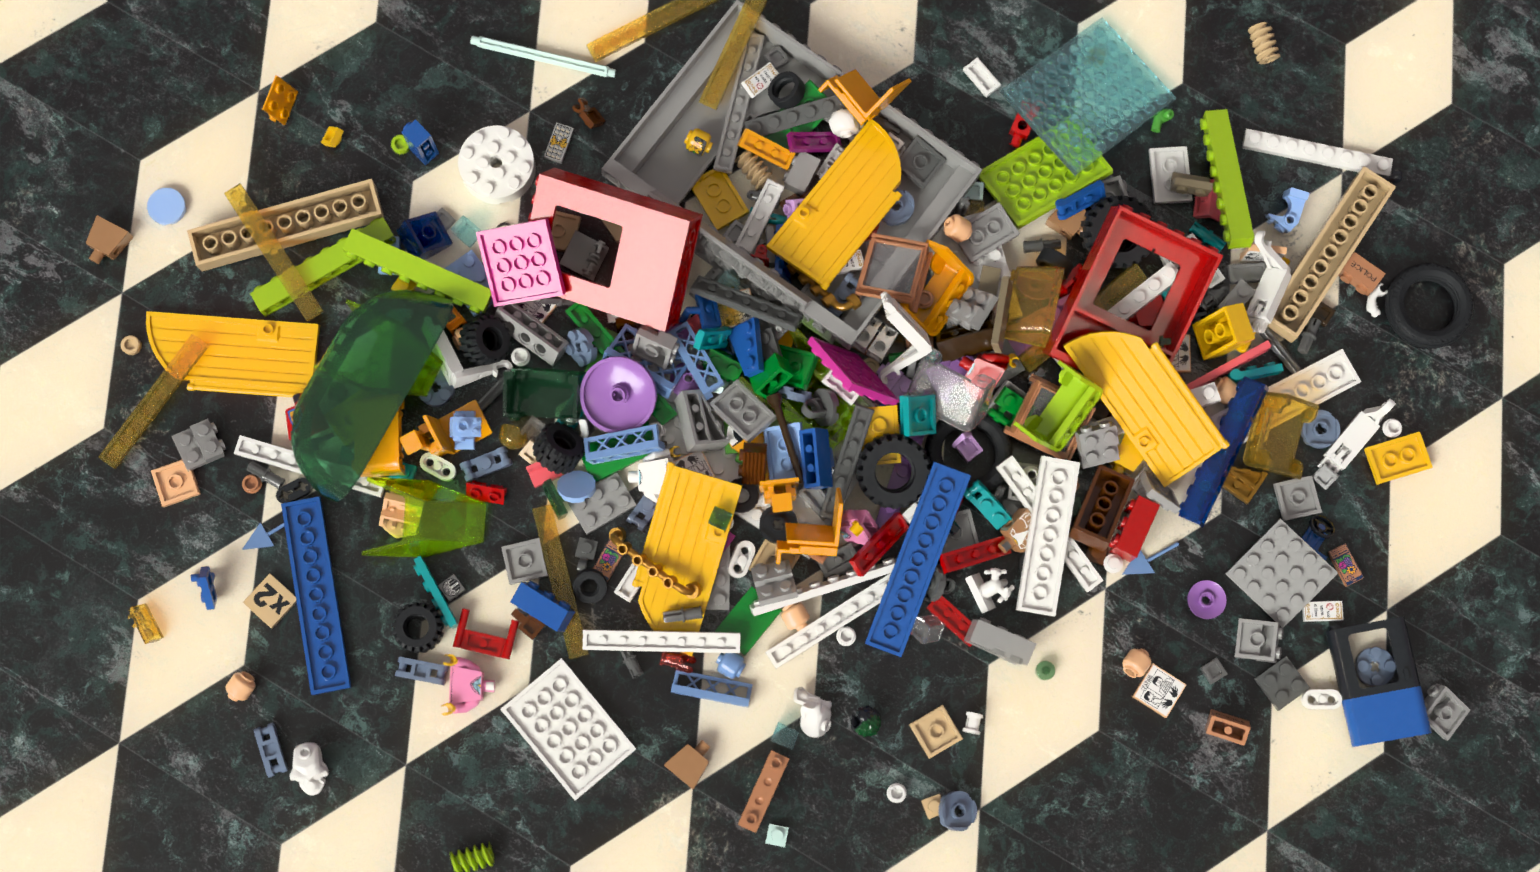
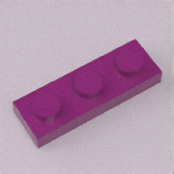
[786,132,842,152]

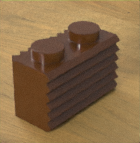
[738,442,767,485]

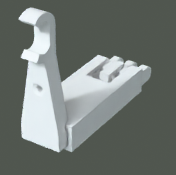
[1246,231,1292,333]
[880,292,933,384]
[422,316,513,388]
[1317,399,1396,473]

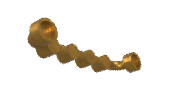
[786,264,862,311]
[609,527,702,599]

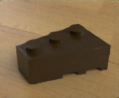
[936,309,995,362]

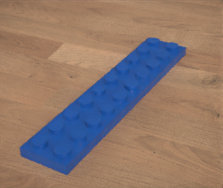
[865,461,971,657]
[281,496,352,695]

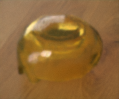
[499,424,528,450]

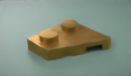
[1215,466,1268,504]

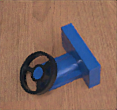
[1302,515,1335,560]

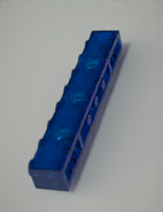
[1178,376,1269,528]

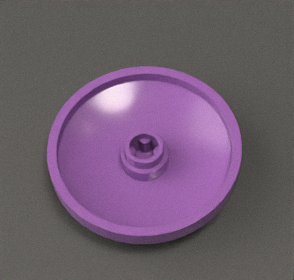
[580,356,657,433]

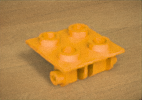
[262,75,298,125]

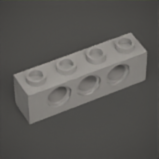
[494,303,569,366]

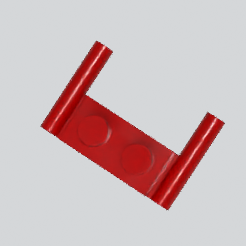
[453,608,519,660]

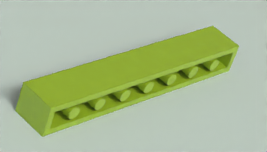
[1200,109,1255,249]
[250,217,396,317]
[342,228,492,314]

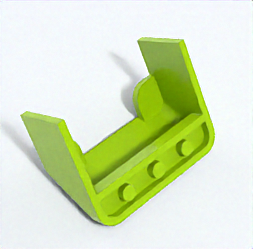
[1013,360,1103,452]

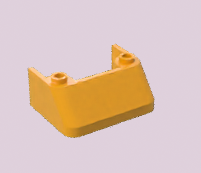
[900,239,974,336]

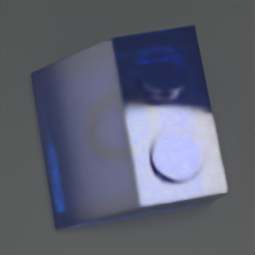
[396,211,453,260]

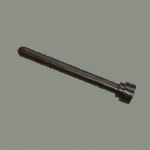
[766,393,803,484]

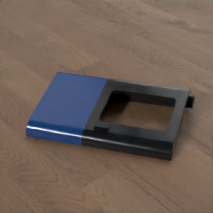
[1326,616,1432,747]

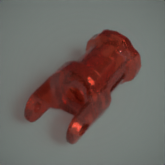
[659,652,696,673]

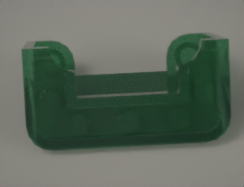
[502,367,586,426]

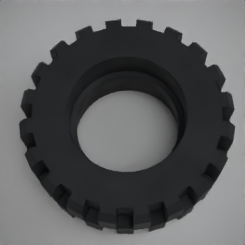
[1080,196,1156,268]
[856,433,931,509]

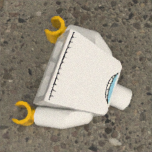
[628,446,681,503]

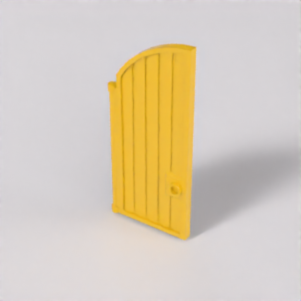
[766,119,902,291]
[146,311,320,400]
[1063,331,1230,488]
[632,462,742,656]

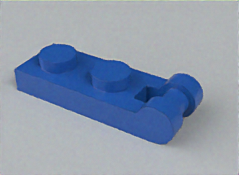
[1055,180,1106,220]

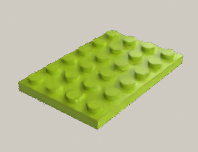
[978,117,1113,229]

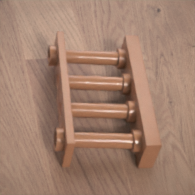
[738,750,789,833]

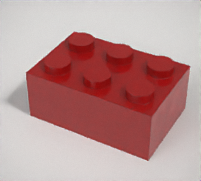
[1108,495,1160,562]

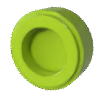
[391,135,410,155]

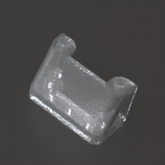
[907,348,996,432]

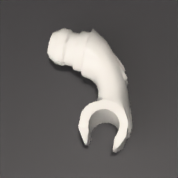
[1366,283,1388,317]

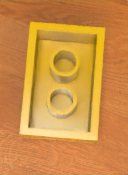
[1192,303,1255,360]

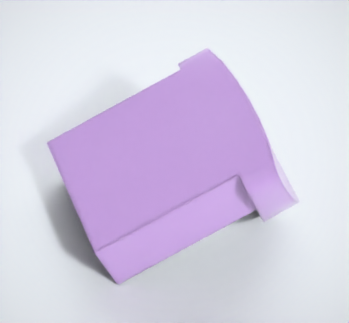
[952,431,983,463]

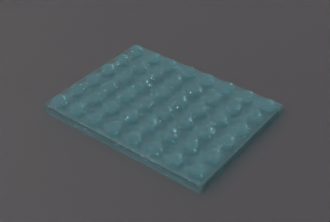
[1000,17,1176,176]

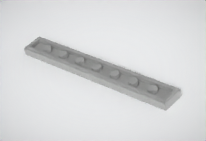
[713,31,765,174]

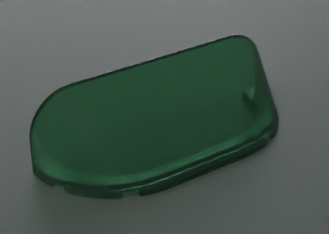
[291,290,454,502]

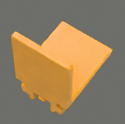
[818,69,912,125]
[399,400,493,457]
[759,457,799,513]
[775,487,843,564]

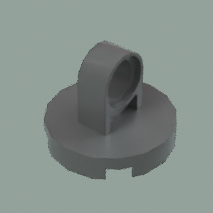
[801,388,839,427]
[924,563,956,602]

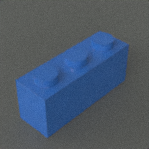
[402,119,439,166]
[799,428,833,490]
[510,581,575,632]

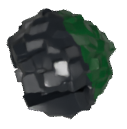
[851,705,882,737]

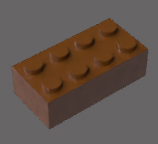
[1068,465,1135,553]

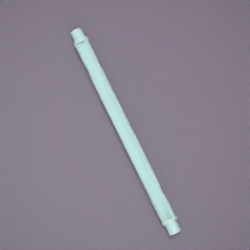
[471,36,616,78]

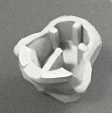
[828,109,864,138]
[794,687,832,738]
[290,742,329,795]

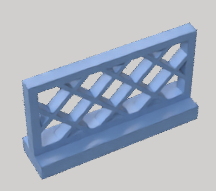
[602,324,688,399]

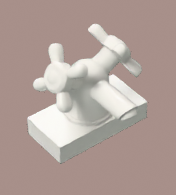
[965,568,1015,614]

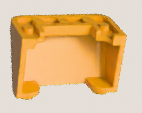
[352,394,405,477]

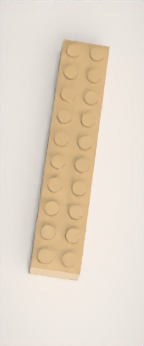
[1267,166,1396,343]
[187,179,385,271]

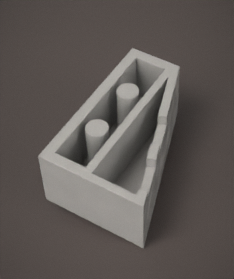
[674,389,730,453]
[964,617,1036,665]

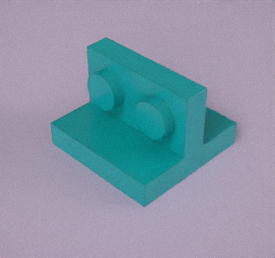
[899,395,936,436]

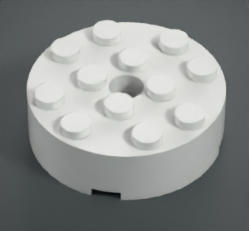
[458,125,536,204]

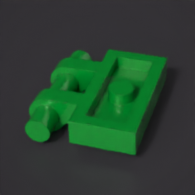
[987,386,1036,431]

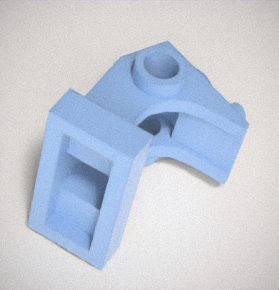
[1265,187,1309,233]
[449,411,482,450]

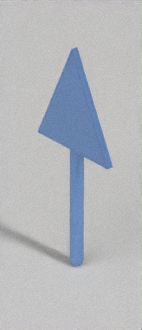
[242,522,285,550]
[1122,542,1179,575]

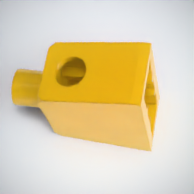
[1109,433,1144,475]

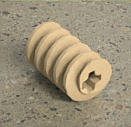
[1248,22,1280,64]
[735,151,773,191]

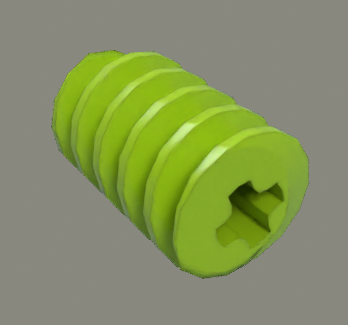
[450,842,494,872]

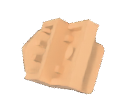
[379,485,424,538]

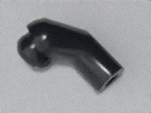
[1377,170,1403,185]

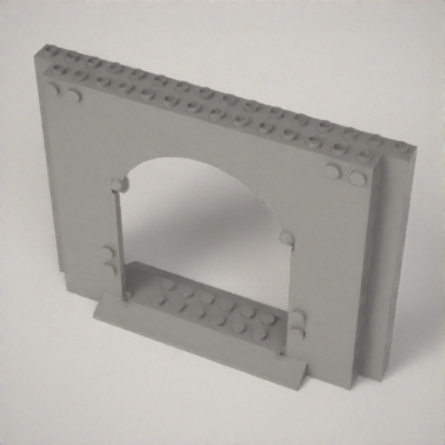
[601,0,983,350]

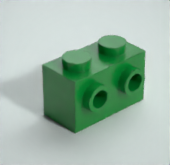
[701,348,742,382]
[749,353,794,399]

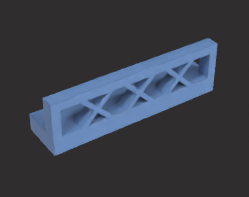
[667,321,725,400]
[583,424,665,465]
[671,669,753,708]

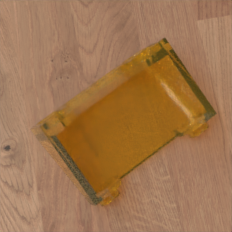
[1004,266,1065,348]
[1243,392,1319,480]

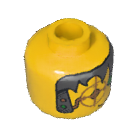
[684,128,713,156]

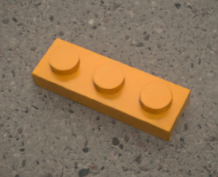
[737,128,796,170]

